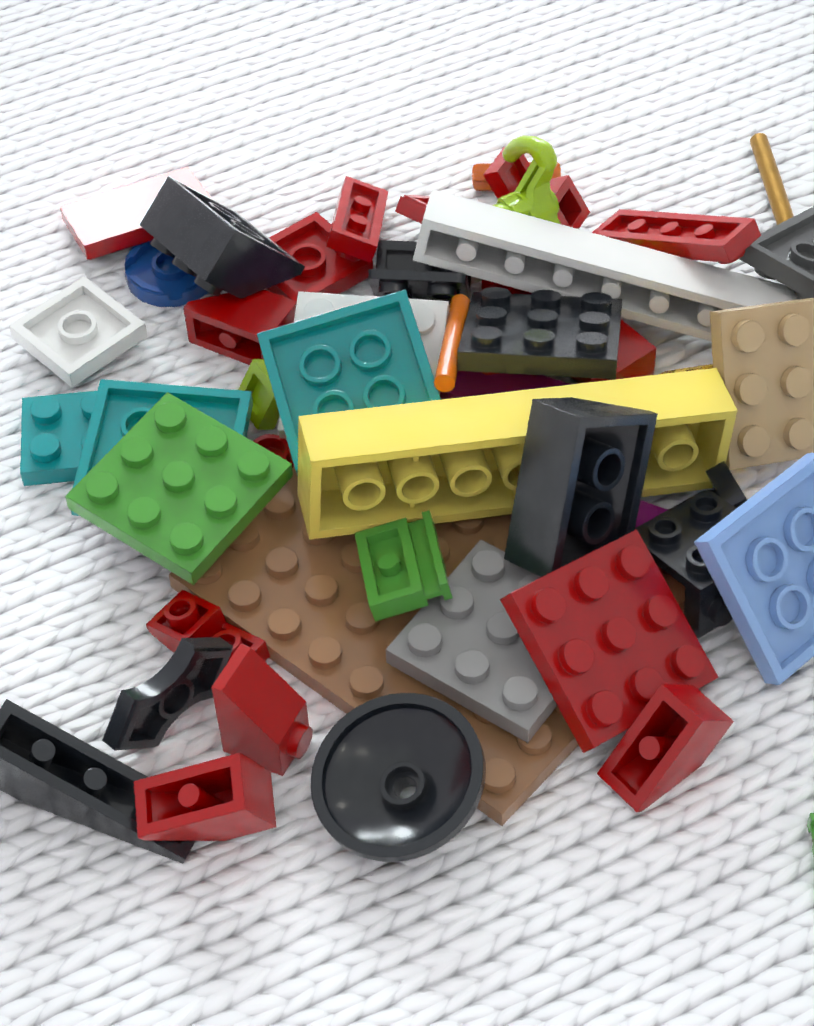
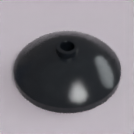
[311,693,486,862]

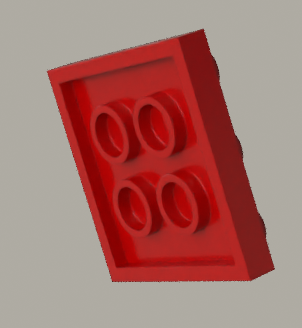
[500,530,719,753]

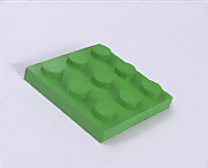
[65,392,293,585]

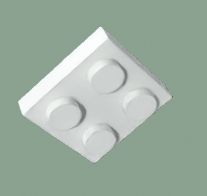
[9,276,148,388]

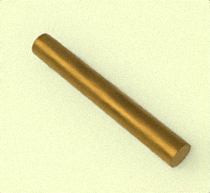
[750,133,794,225]

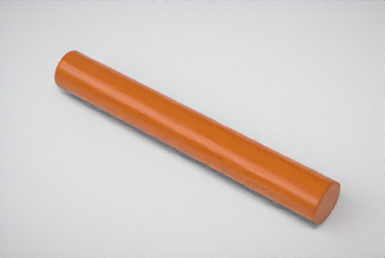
[434,294,471,392]

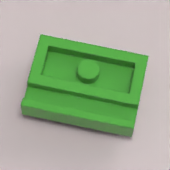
[354,510,453,622]

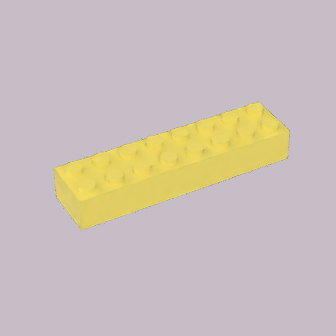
[297,368,738,540]

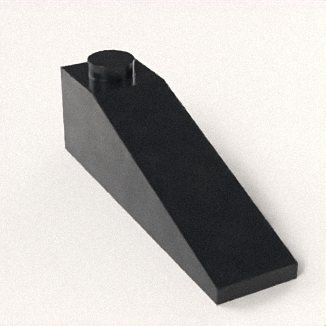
[0,699,196,864]

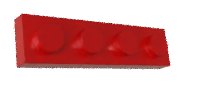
[592,209,761,264]

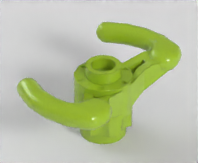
[492,135,561,224]

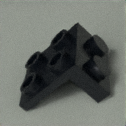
[368,240,472,308]
[635,491,736,639]

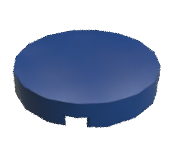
[124,240,209,307]

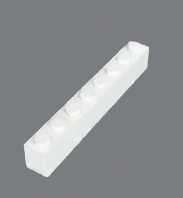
[413,189,800,341]

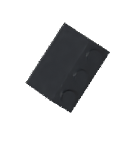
[139,176,305,299]
[504,397,658,577]

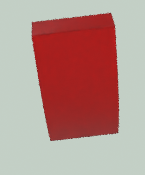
[146,589,270,663]

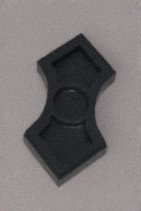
[102,637,233,751]

